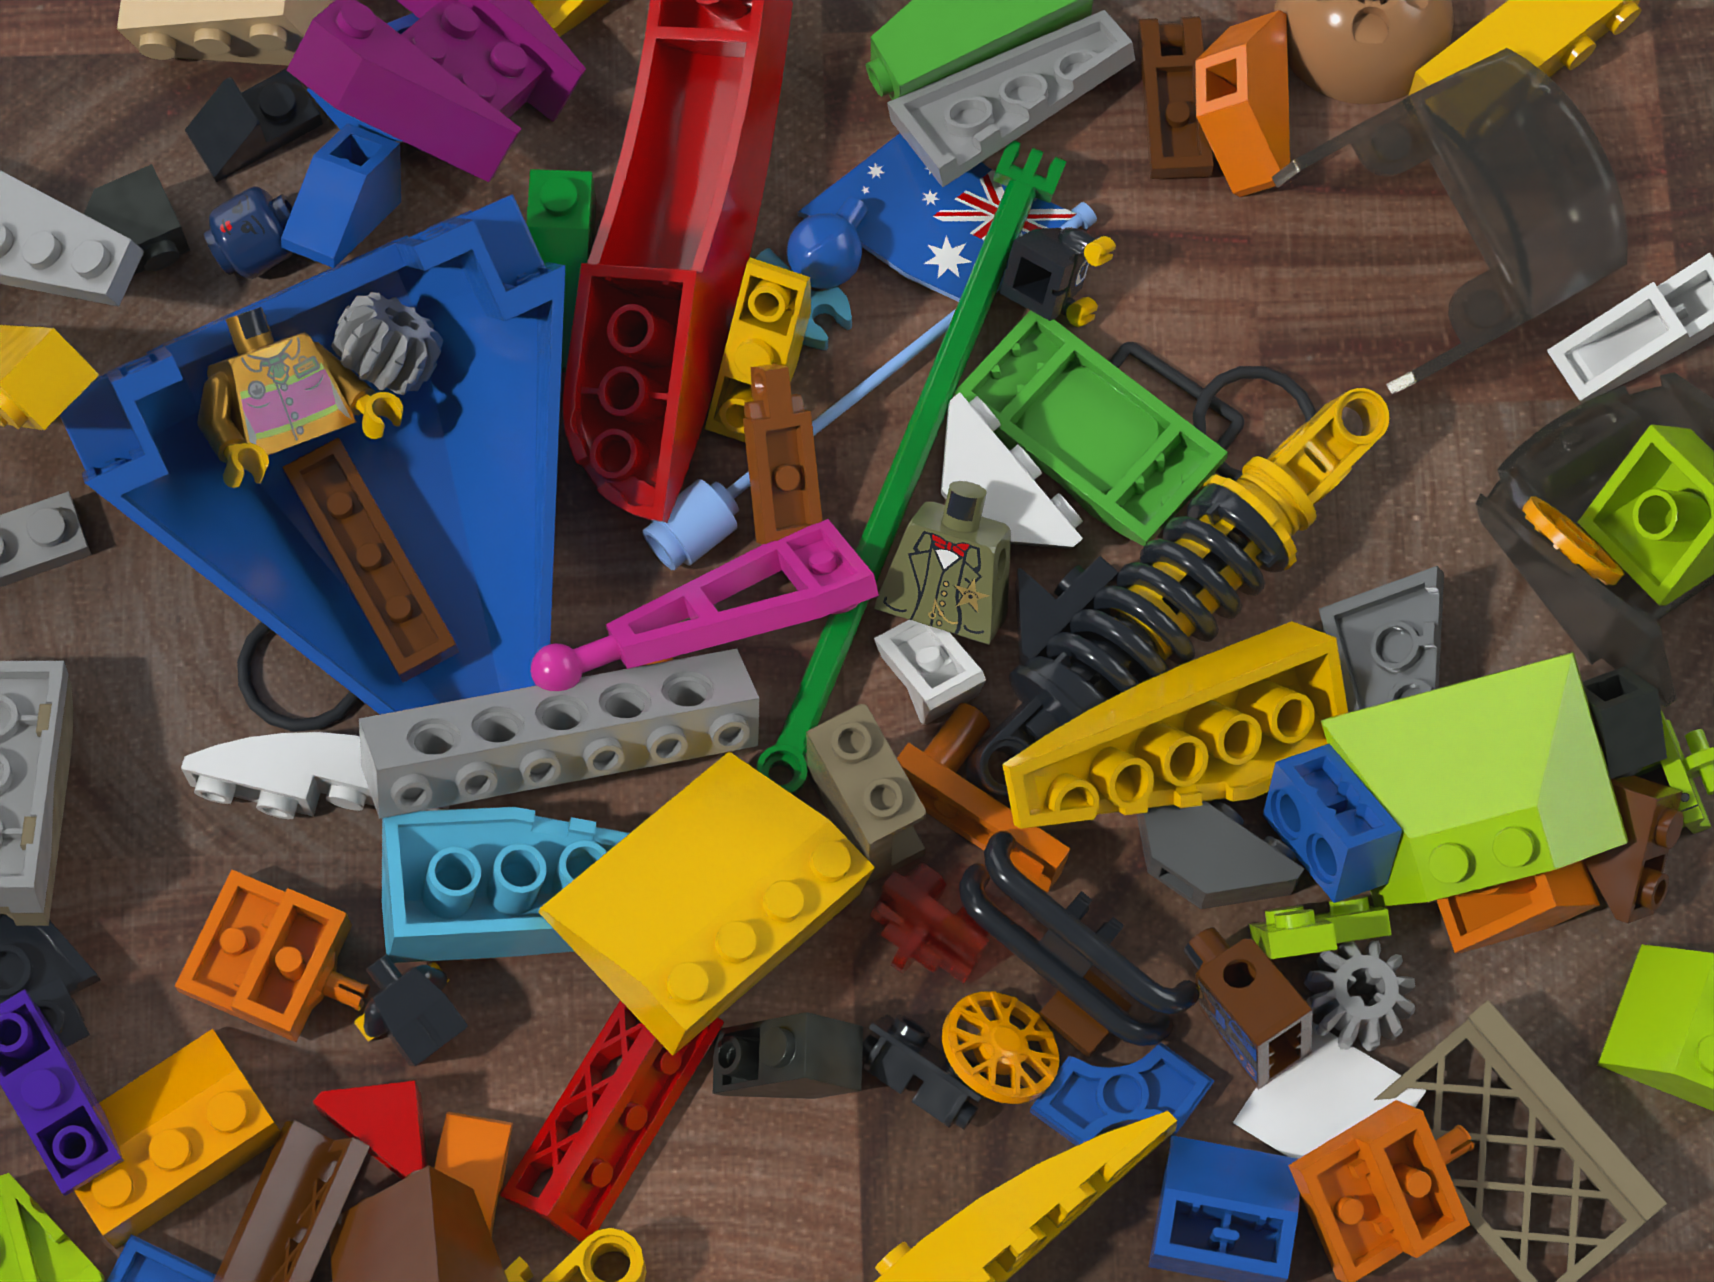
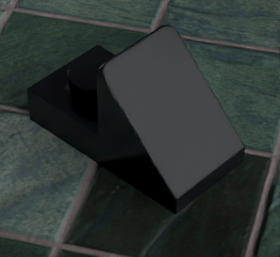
[185,68,323,182]
[1015,556,1119,666]

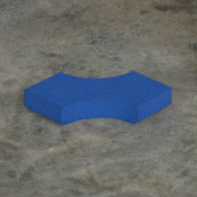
[1030,1043,1214,1146]

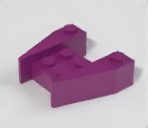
[287,0,586,182]

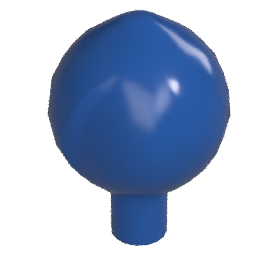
[787,197,868,289]

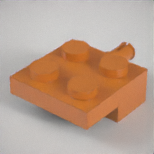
[175,870,370,1042]
[1288,1100,1474,1282]

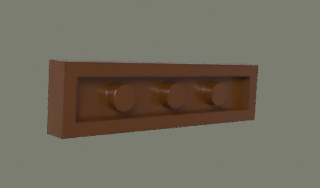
[283,437,459,683]

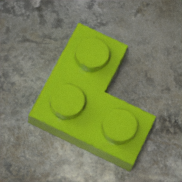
[1249,896,1391,959]

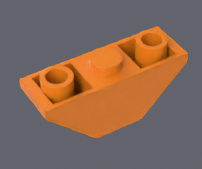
[1195,10,1291,197]

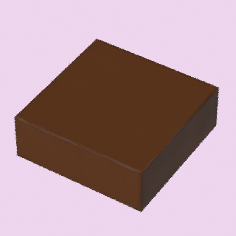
[1039,969,1132,1058]

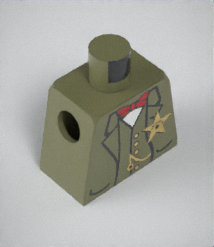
[874,481,1011,644]

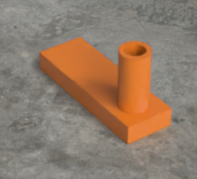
[897,703,1071,893]

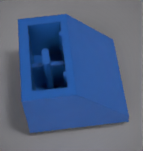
[1149,1135,1300,1282]

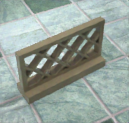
[1374,1000,1667,1282]

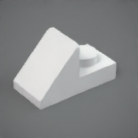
[874,620,986,725]

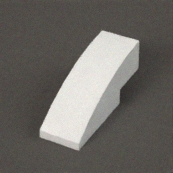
[1547,253,1714,404]

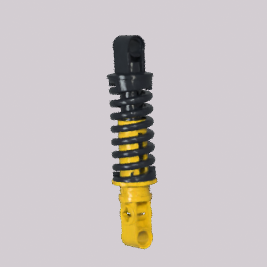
[966,388,1390,799]

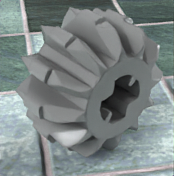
[331,292,444,395]
[1304,940,1415,1051]

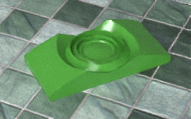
[954,310,1228,546]

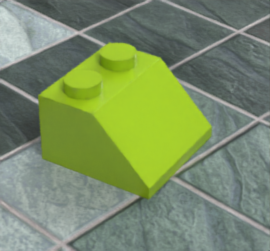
[1577,424,1714,606]
[1597,944,1714,1111]

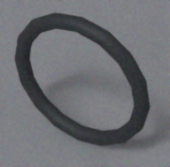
[1192,366,1317,481]
[237,622,360,732]

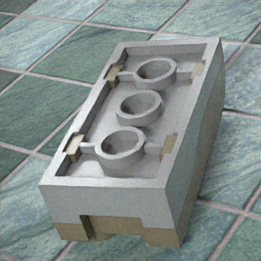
[0,661,73,926]

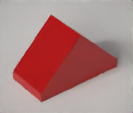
[313,1081,428,1180]

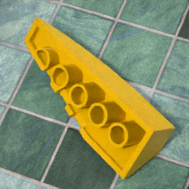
[1002,621,1348,829]
[874,1111,1177,1282]

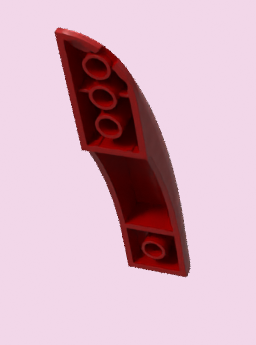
[563,0,793,523]

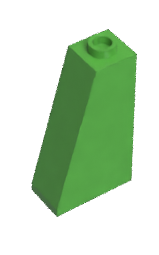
[866,0,1093,100]

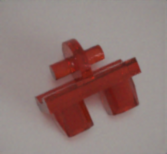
[870,863,989,984]

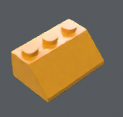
[74,1028,281,1249]

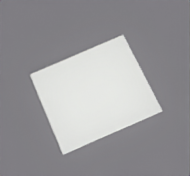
[1233,1022,1426,1159]

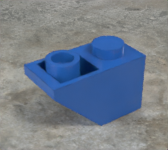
[281,123,401,268]

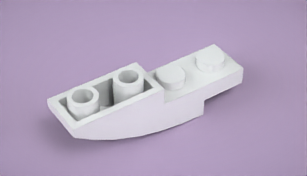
[181,732,449,819]

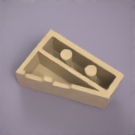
[117,0,335,66]

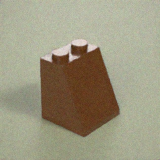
[329,1166,508,1282]

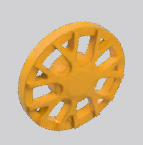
[1522,496,1624,585]
[942,991,1059,1104]

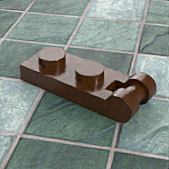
[1138,16,1213,179]

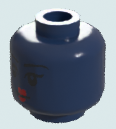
[204,186,294,279]

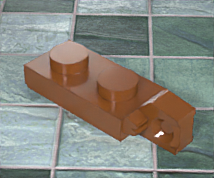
[743,363,823,545]

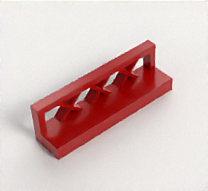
[500,1000,724,1243]

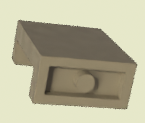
[806,704,926,884]

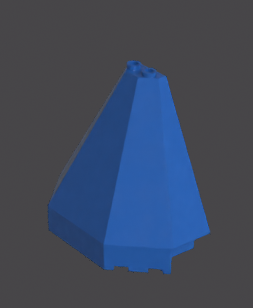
[59,194,565,715]

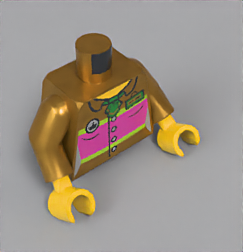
[197,307,403,488]

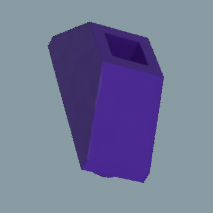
[0,989,124,1196]

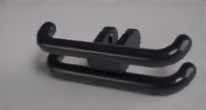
[959,831,1200,1046]

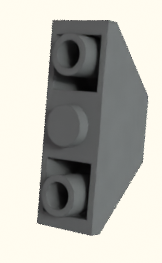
[1137,800,1304,909]

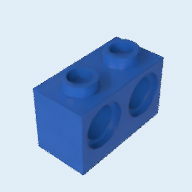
[1263,744,1402,903]

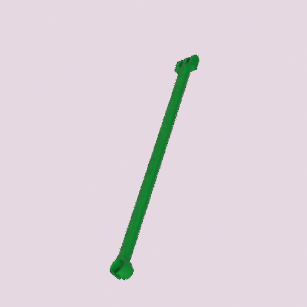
[756,140,1067,796]

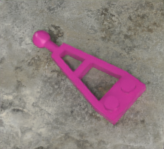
[531,519,879,691]

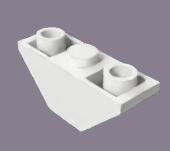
[941,392,1083,549]

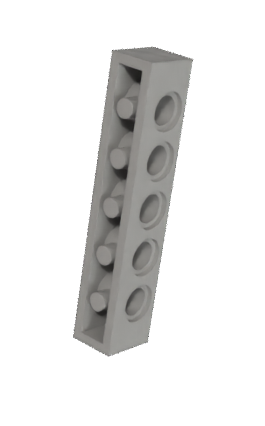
[359,648,759,819]

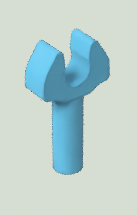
[755,248,852,350]

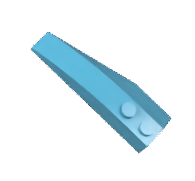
[382,807,635,963]

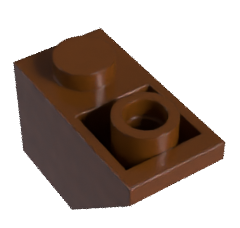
[1583,776,1684,923]

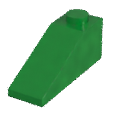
[526,169,597,372]

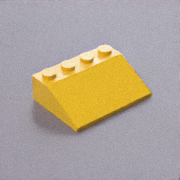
[538,751,875,1056]

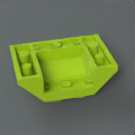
[1321,652,1628,907]

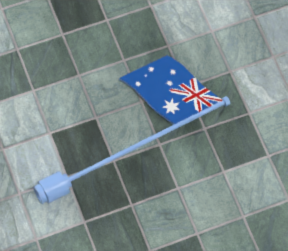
[643,133,1097,570]

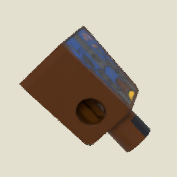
[1184,927,1312,1090]

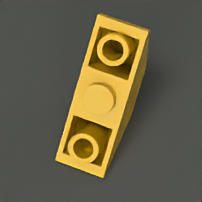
[705,257,811,442]

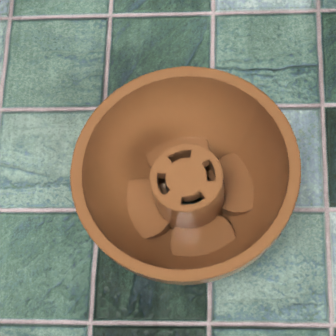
[1274,0,1454,104]

